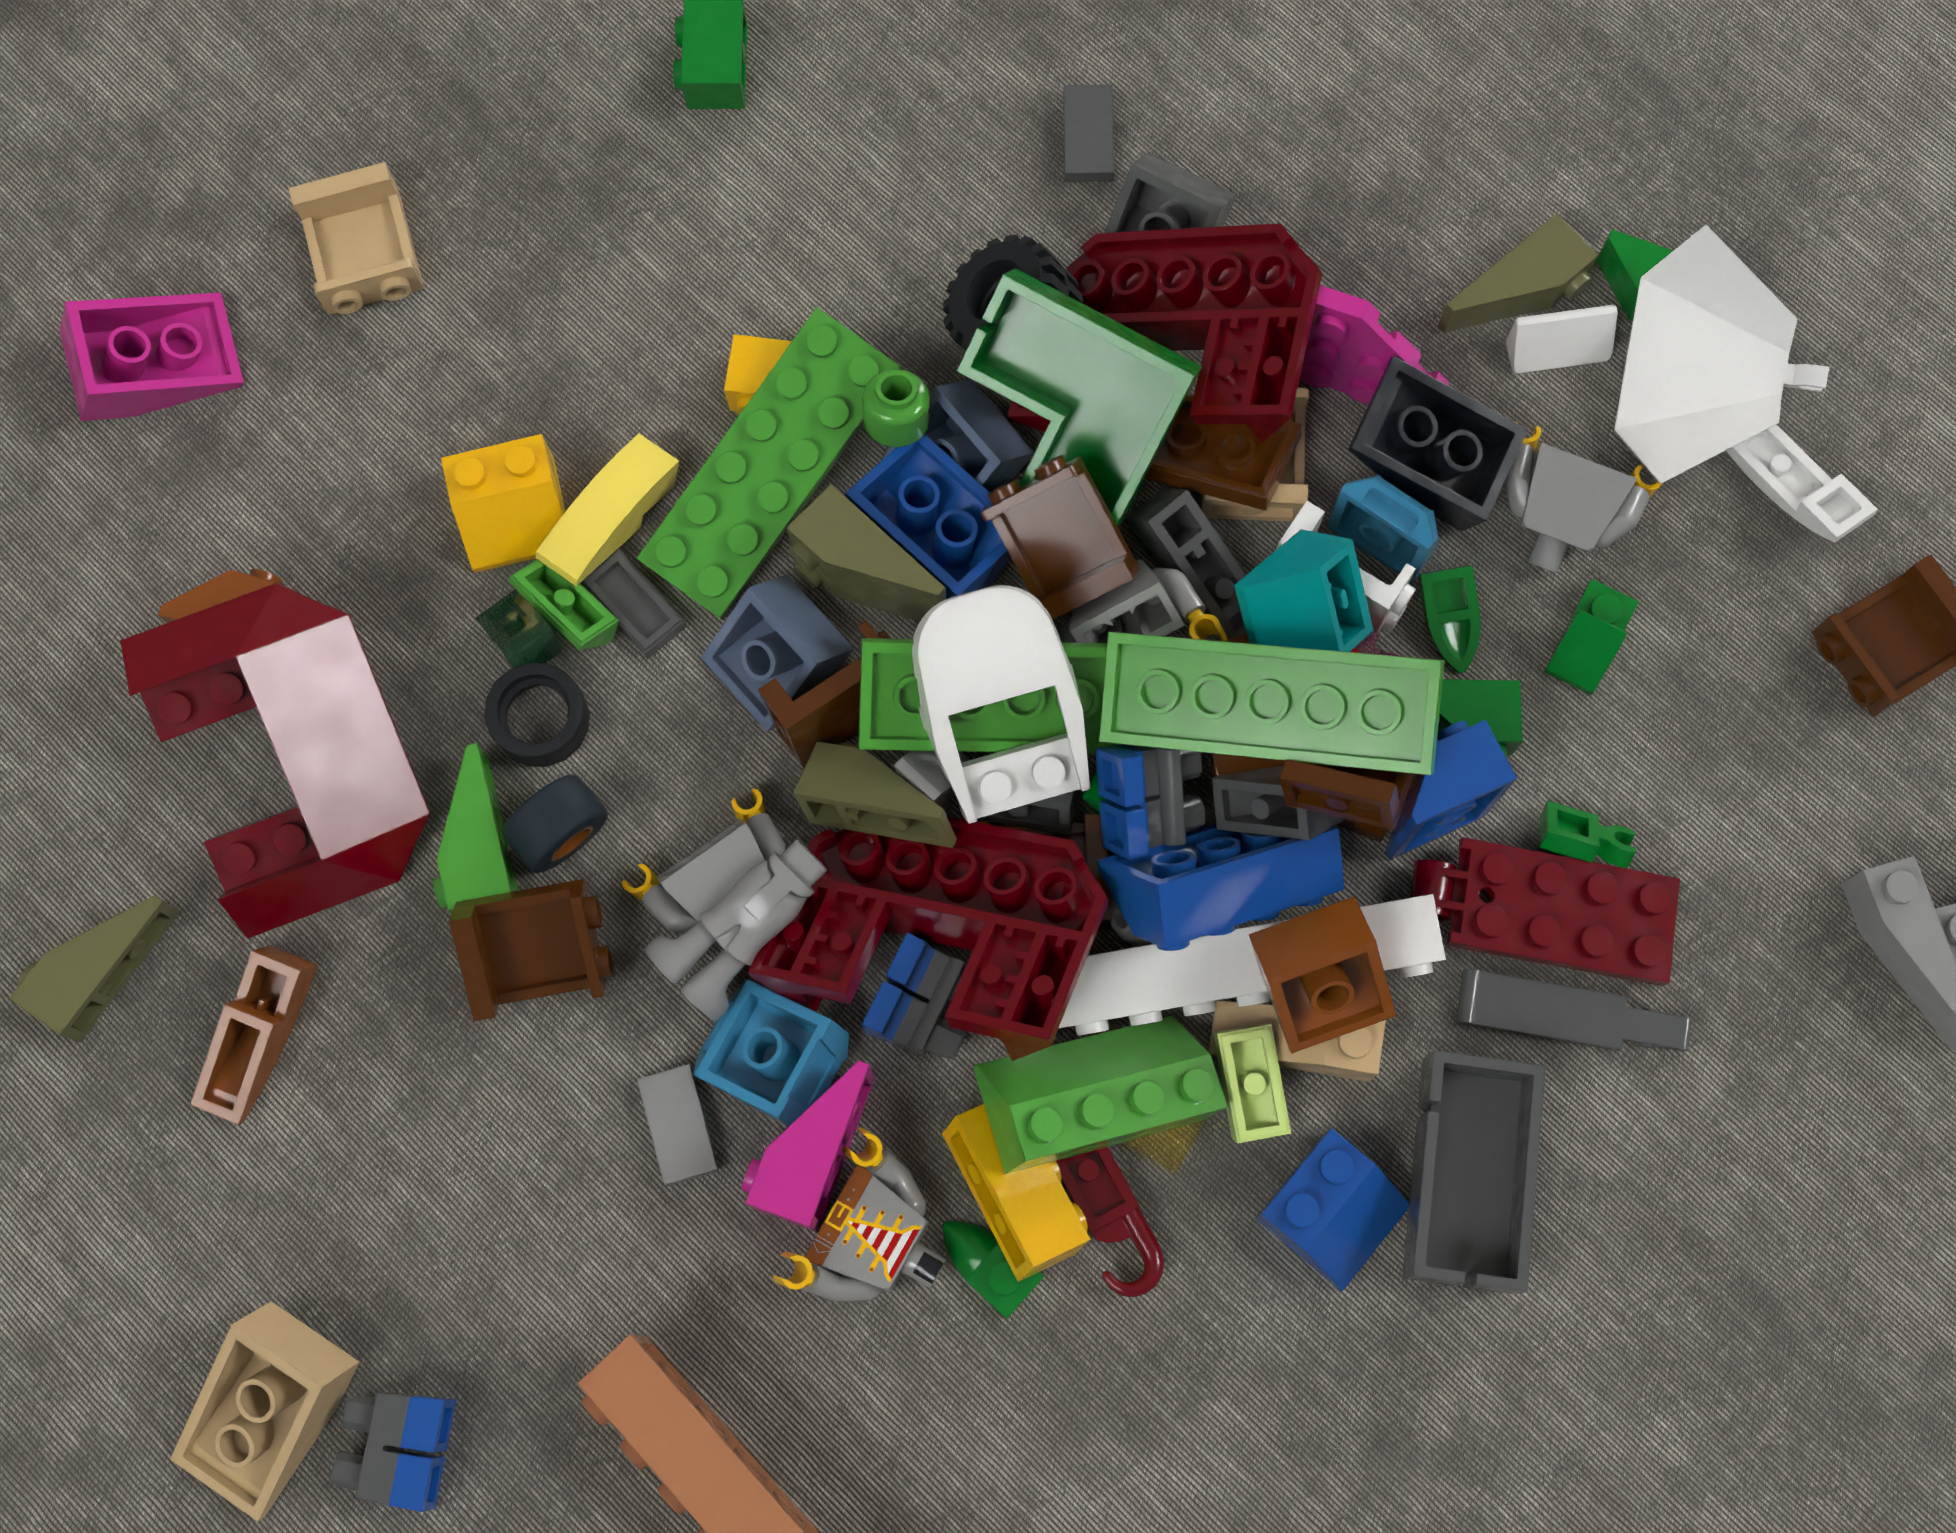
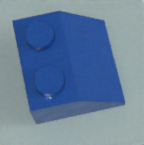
[1255,1128,1409,1291]

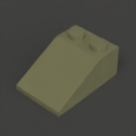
[786,484,946,622]

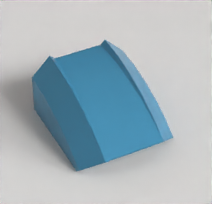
[1326,475,1439,584]
[692,979,849,1126]

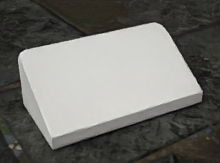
[1506,305,1618,374]

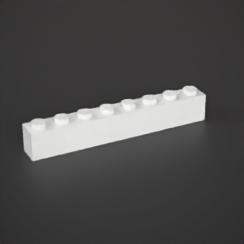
[1054,894,1446,1040]

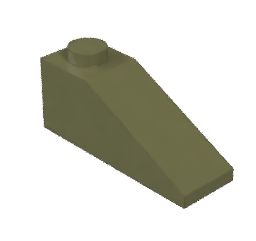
[1437,213,1599,333]
[793,742,957,848]
[9,895,181,1042]

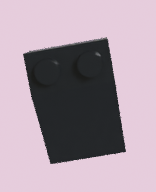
[1348,356,1528,531]

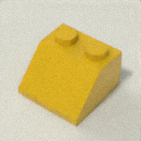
[441,434,566,573]

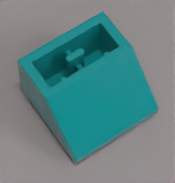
[1234,529,1373,652]

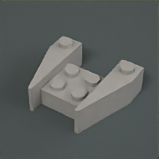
[1841,856,1956,1052]

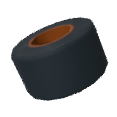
[503,774,608,873]

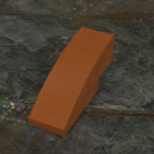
[190,945,318,1125]

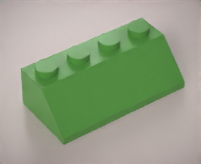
[973,1015,1227,1174]

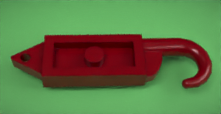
[1056,1147,1164,1298]

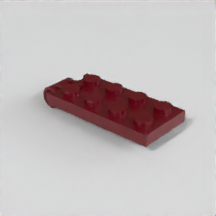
[1410,837,1680,986]

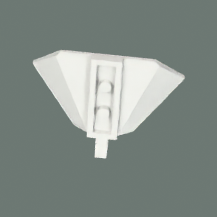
[1614,224,1829,484]

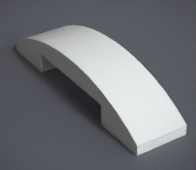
[1726,425,1878,542]

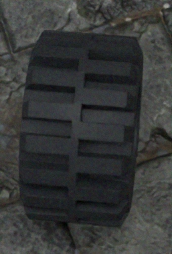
[943,235,1083,351]

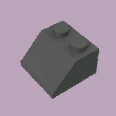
[1104,152,1237,233]

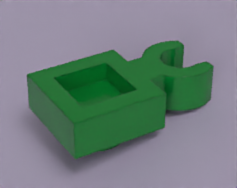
[1540,800,1636,868]

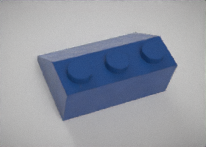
[845,434,1011,599]
[1385,720,1517,860]

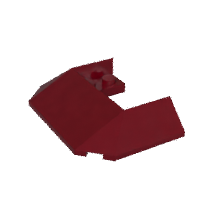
[1007,223,1323,443]
[120,583,430,939]
[747,817,1109,1061]

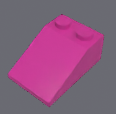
[59,292,244,421]
[741,1061,875,1233]

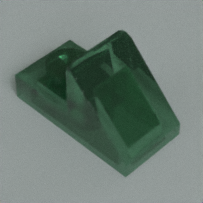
[475,589,562,668]

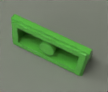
[508,559,619,650]

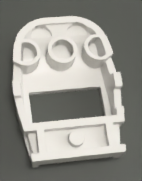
[912,585,1090,824]

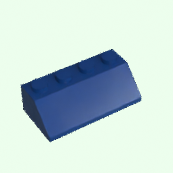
[1097,824,1344,951]

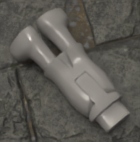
[644,839,827,1021]

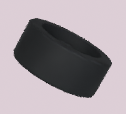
[484,663,590,767]

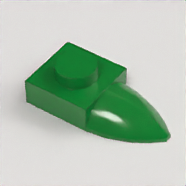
[1418,565,1481,673]
[942,1221,1044,1319]

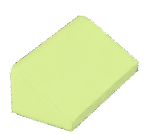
[1213,1024,1291,1143]

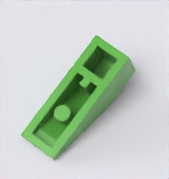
[433,743,519,914]

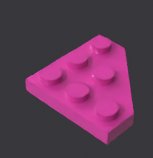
[1300,285,1450,404]

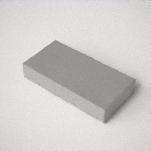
[637,1064,719,1186]

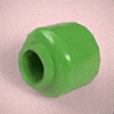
[862,369,930,448]

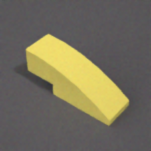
[535,433,679,586]

